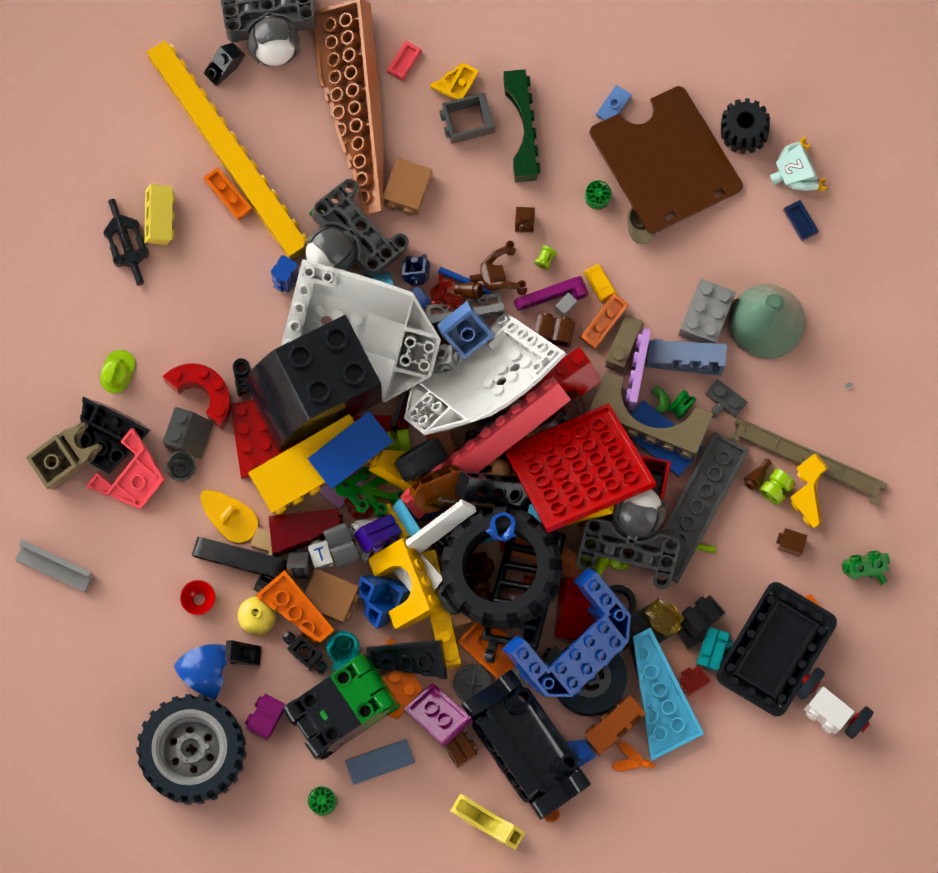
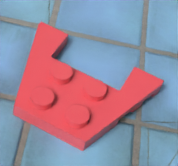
[86,428,166,509]

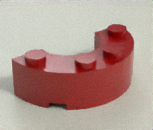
[162,363,231,429]

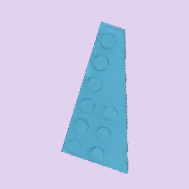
[632,628,704,761]

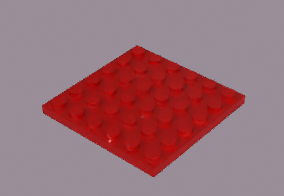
[504,403,657,533]

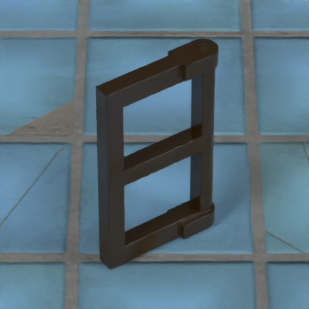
[426,495,495,513]

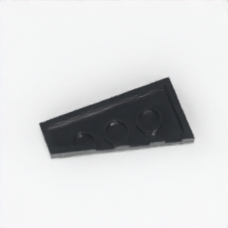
[366,639,448,679]

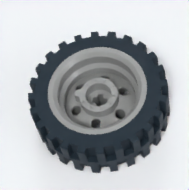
[136,694,246,805]

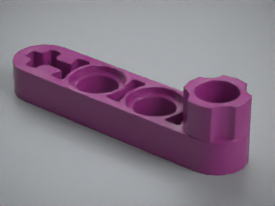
[513,276,589,311]

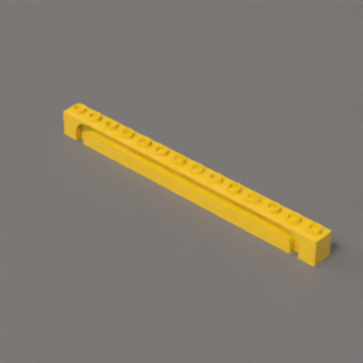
[147,40,307,260]

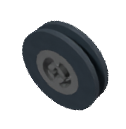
[557,645,627,716]

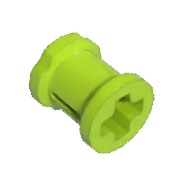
[534,245,557,270]

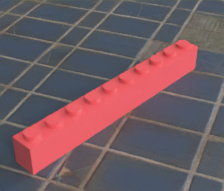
[400,377,571,519]

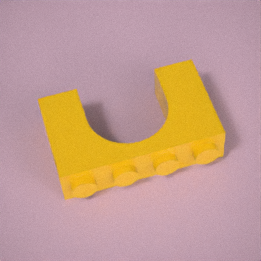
[368,538,441,629]

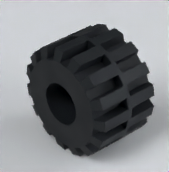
[721,98,770,154]

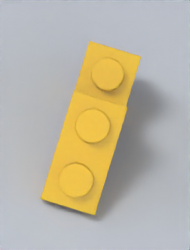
[790,454,829,528]

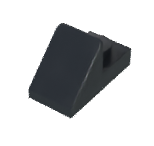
[225,640,261,666]

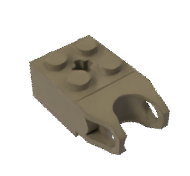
[26,422,103,490]

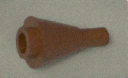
[744,458,772,490]

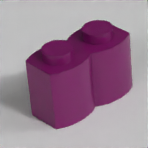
[245,693,286,741]

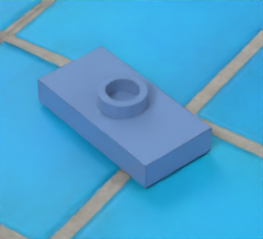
[596,85,632,121]

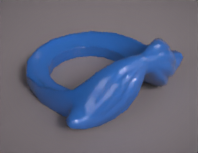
[485,512,516,541]

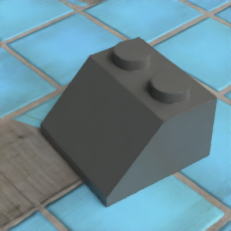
[163,407,214,459]

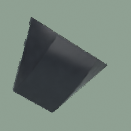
[80,397,151,474]

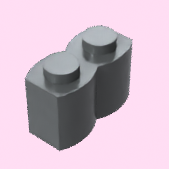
[323,523,362,569]

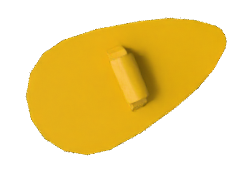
[200,490,258,543]

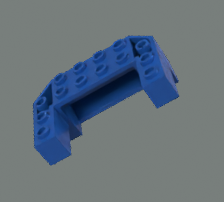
[502,568,631,697]

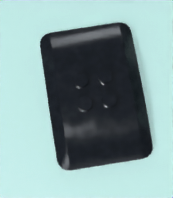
[716,582,837,717]

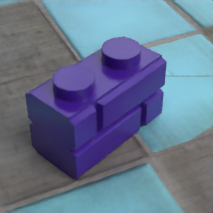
[354,514,402,553]

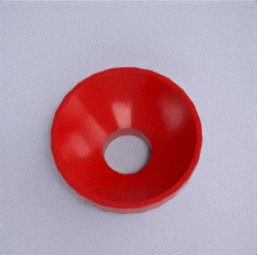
[180,580,216,616]

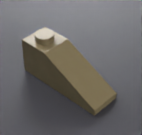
[605,315,643,373]

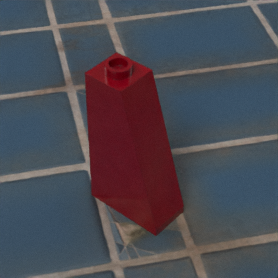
[268,508,343,557]

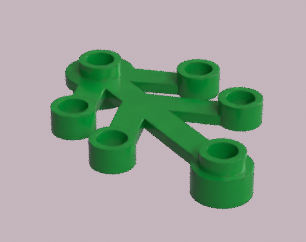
[335,467,404,517]

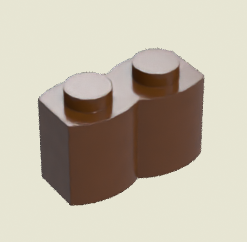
[535,313,575,347]

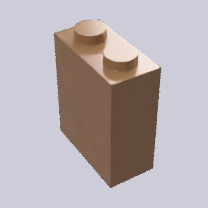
[382,158,432,216]
[305,569,359,625]

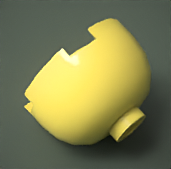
[238,597,277,636]

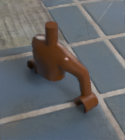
[469,241,527,295]

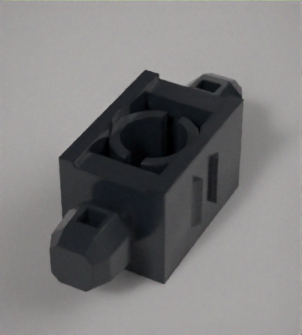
[283,631,328,674]

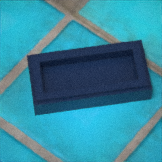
[783,200,819,241]

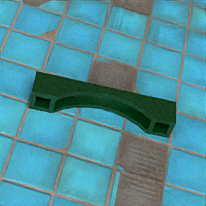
[503,69,541,182]

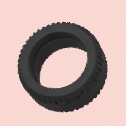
[394,437,447,481]

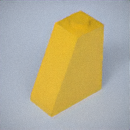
[368,450,420,491]

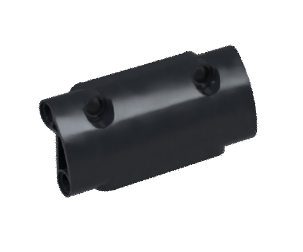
[461,669,591,820]

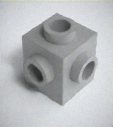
[433,344,460,373]

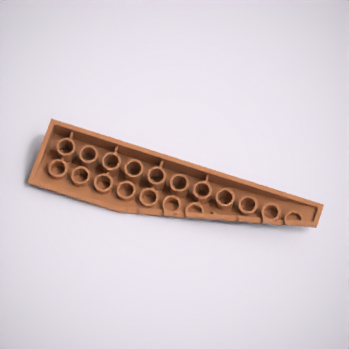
[314,0,384,216]

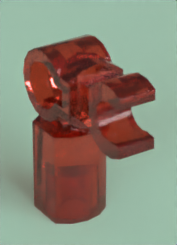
[430,274,466,309]

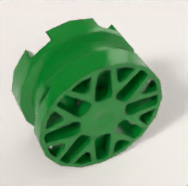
[585,180,612,210]
[668,389,697,420]
[308,786,337,816]

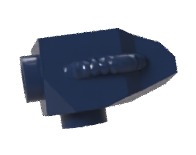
[402,254,430,286]

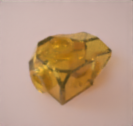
[645,598,685,637]

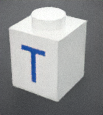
[308,539,334,570]

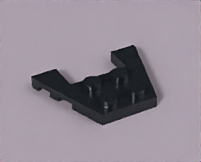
[628,600,703,680]

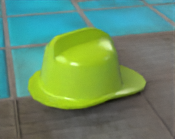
[100,350,135,393]

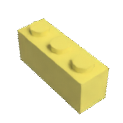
[145,184,175,246]

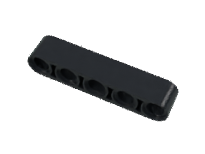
[192,537,287,579]

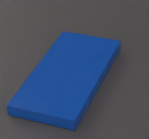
[628,400,703,477]
[307,411,393,490]

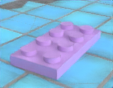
[624,328,651,412]

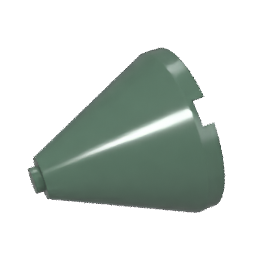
[729,284,805,359]

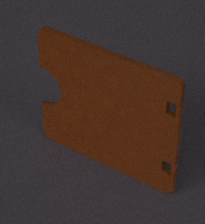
[589,86,743,233]

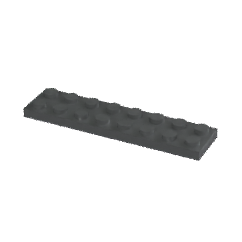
[651,432,749,583]

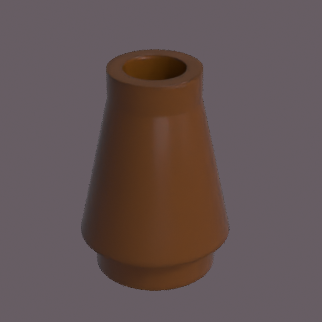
[454,281,484,300]

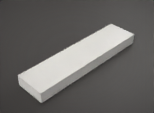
[406,499,476,553]

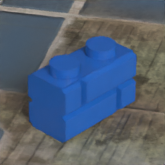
[271,255,299,292]

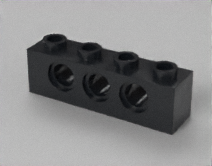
[454,471,531,508]

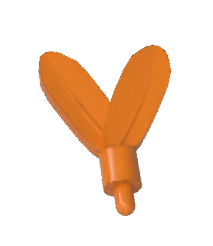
[612,741,656,771]

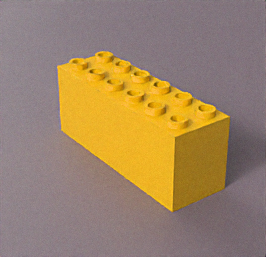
[248,414,371,515]

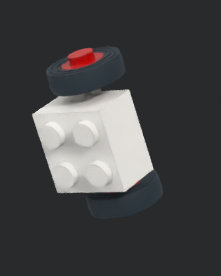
[797,667,874,739]

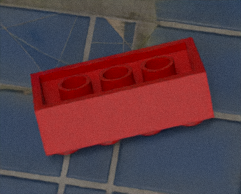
[519,347,601,426]

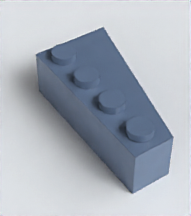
[646,339,727,376]

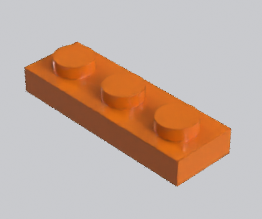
[203,167,253,221]
[579,293,629,349]

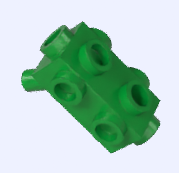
[842,550,890,585]

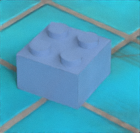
[438,301,494,360]

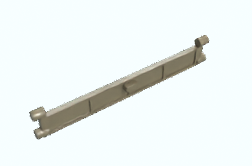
[728,418,887,506]

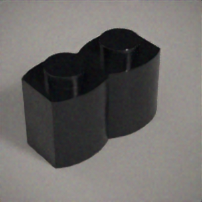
[679,595,725,638]

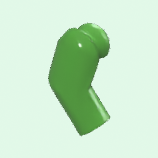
[652,385,670,414]

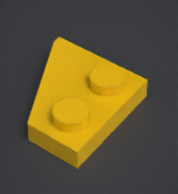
[430,62,479,100]

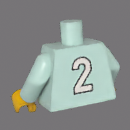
[770,137,829,192]

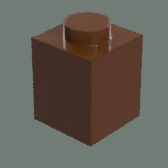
[776,528,808,557]

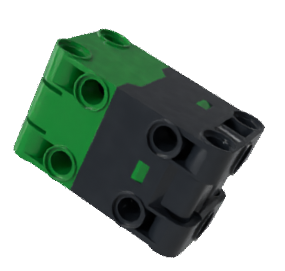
[282,654,401,760]

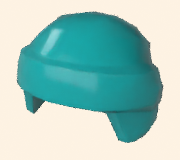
[327,630,360,671]

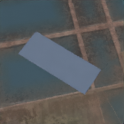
[345,739,415,785]

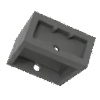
[439,93,495,144]

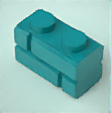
[695,627,733,673]

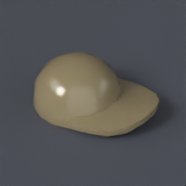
[627,207,656,245]

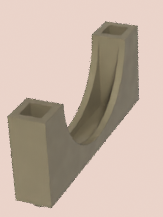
[589,371,713,460]

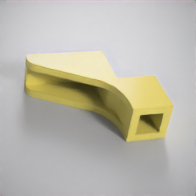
[450,794,525,850]

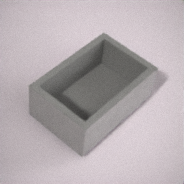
[678,278,736,343]

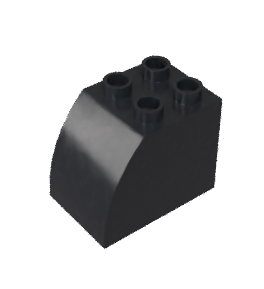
[245,314,382,453]

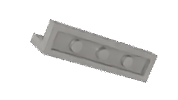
[426,292,505,328]
[15,540,94,593]

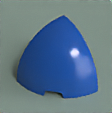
[359,575,410,629]
[174,644,227,700]

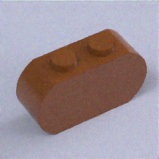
[410,464,463,513]

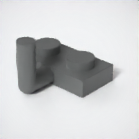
[705,379,748,418]

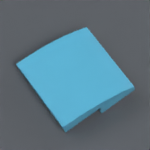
[392,499,421,538]

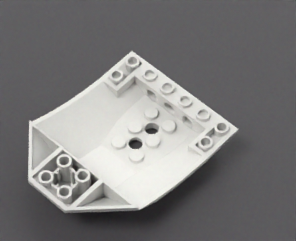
[281,259,441,402]
[404,312,566,435]

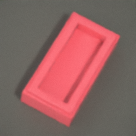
[387,41,422,81]

